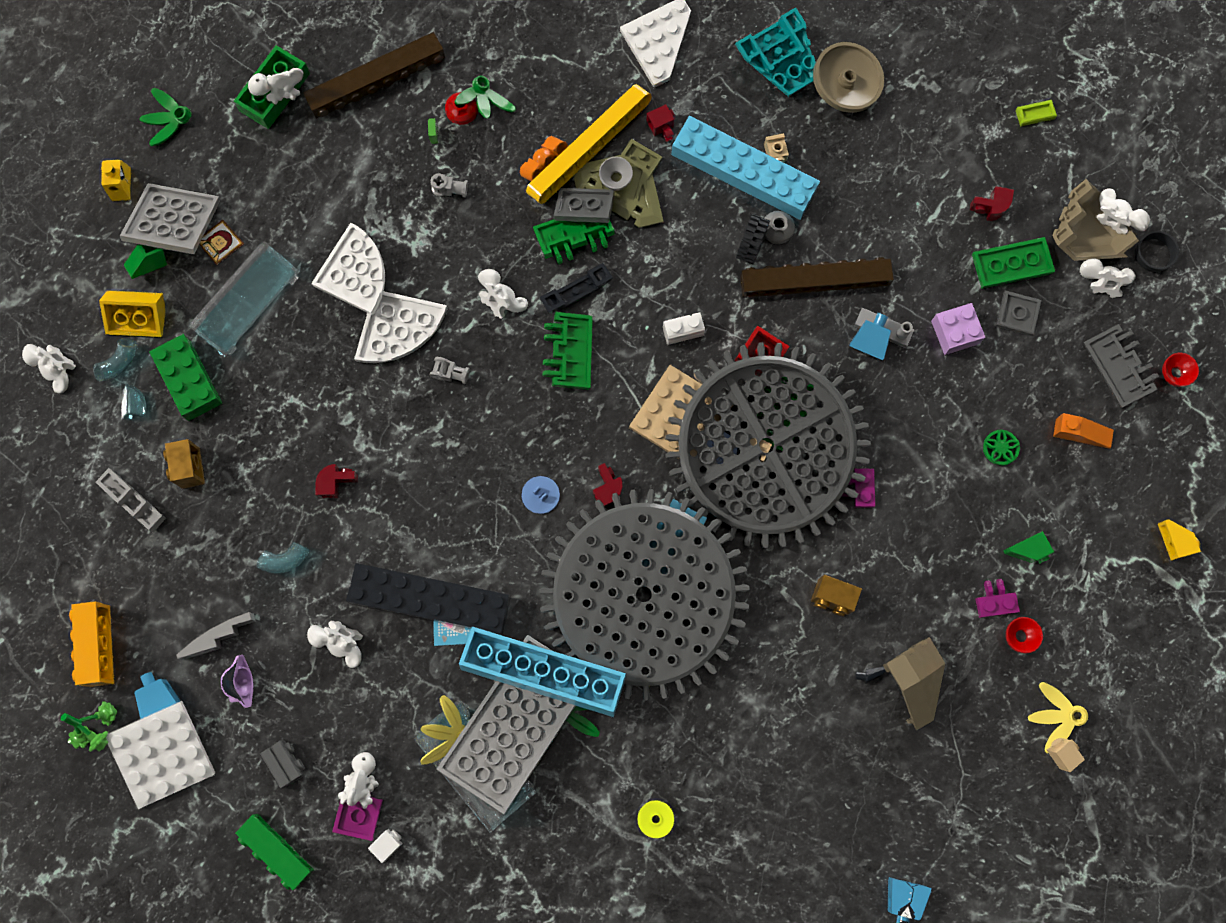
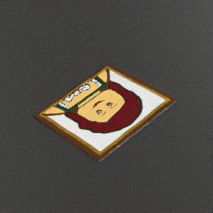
[199,220,244,265]

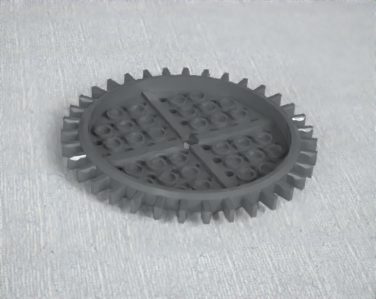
[665,342,871,548]
[539,489,750,700]

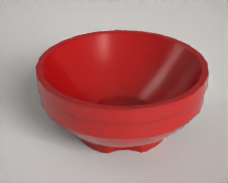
[445,92,478,125]
[1162,353,1199,387]
[1005,617,1043,653]

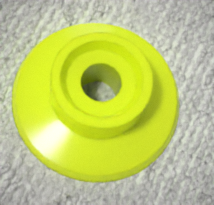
[638,801,674,838]

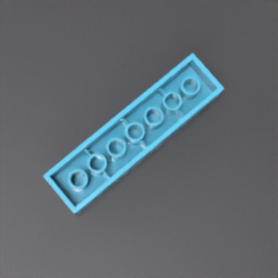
[671,116,820,220]
[459,627,626,717]

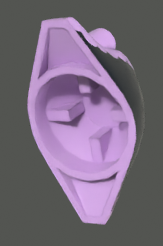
[221,655,253,708]

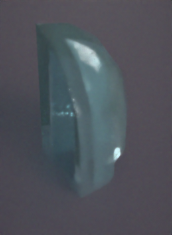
[122,384,146,419]

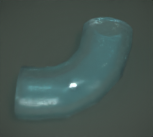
[93,338,137,381]
[256,542,310,574]

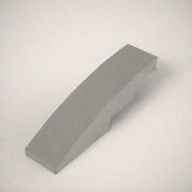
[96,468,166,533]
[177,612,256,660]

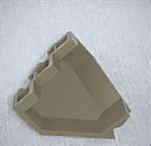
[1052,179,1139,261]
[883,637,945,730]

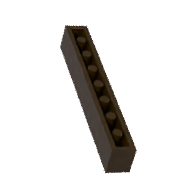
[303,32,445,119]
[740,257,894,298]

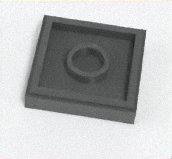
[995,290,1042,336]

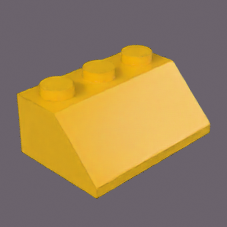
[99,291,166,337]

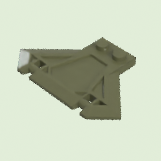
[573,139,664,228]

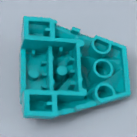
[735,8,815,97]

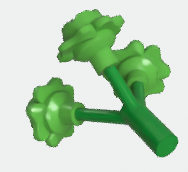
[61,701,117,752]

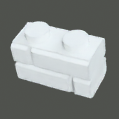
[663,312,705,345]

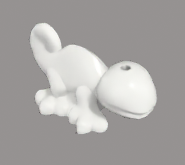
[248,68,303,104]
[1096,189,1150,234]
[1080,259,1136,298]
[478,269,528,318]
[22,344,76,394]
[307,621,363,668]
[338,752,379,809]

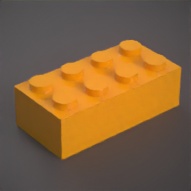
[69,601,114,687]

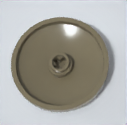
[813,42,884,113]

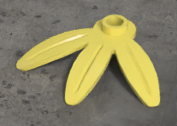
[1028,682,1088,753]
[421,695,465,765]

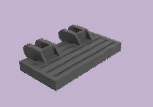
[1083,324,1159,408]

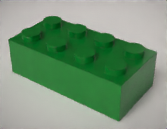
[233,45,310,129]
[149,334,223,421]

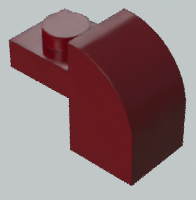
[969,186,1014,221]
[593,463,622,508]
[315,464,358,498]

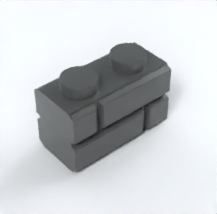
[261,740,305,788]

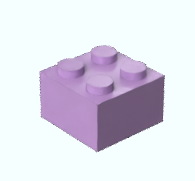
[931,303,985,355]

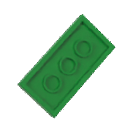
[972,237,1055,289]

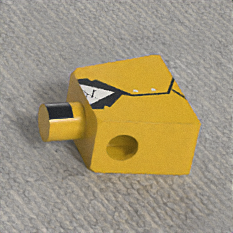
[101,160,131,201]

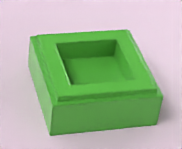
[428,118,438,144]

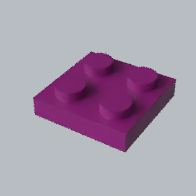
[332,797,383,841]

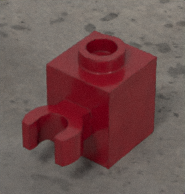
[646,104,676,142]

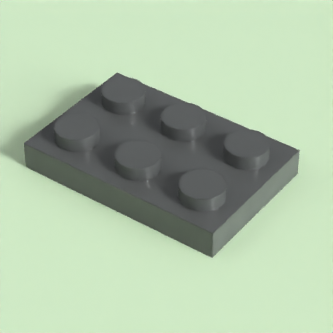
[554,188,615,223]

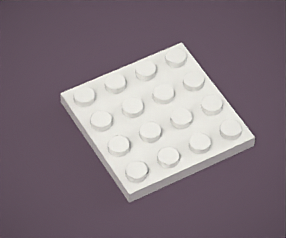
[106,701,215,809]

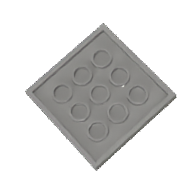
[120,183,220,254]

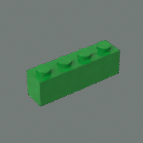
[235,814,314,890]

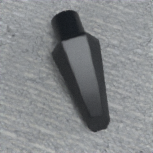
[855,667,885,684]

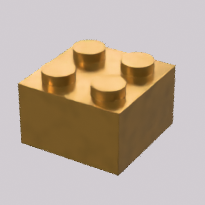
[163,439,205,489]
[811,575,862,616]

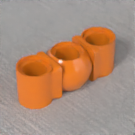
[520,136,568,181]

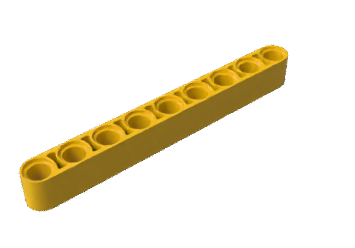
[526,84,652,204]

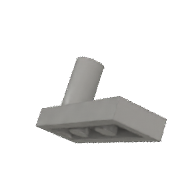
[854,308,914,348]

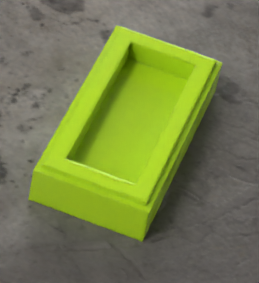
[1015,100,1057,126]

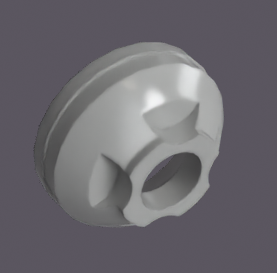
[599,157,633,190]
[764,211,795,244]

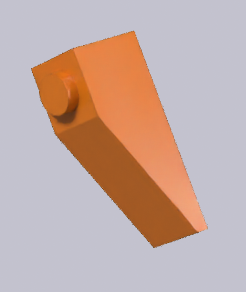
[1053,413,1114,449]

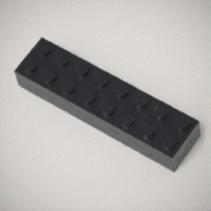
[346,563,511,635]

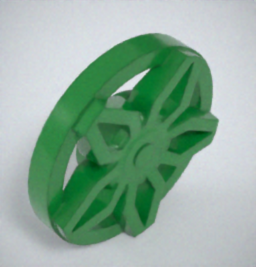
[983,430,1020,466]

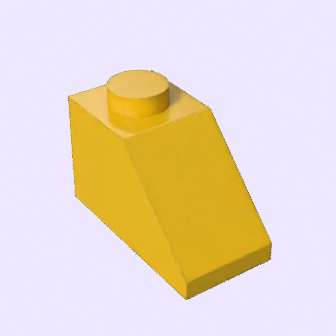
[1158,520,1201,560]

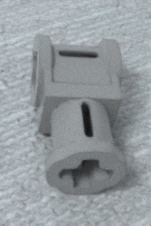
[431,173,468,197]
[430,357,470,384]

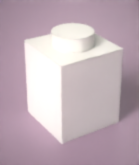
[368,829,403,863]

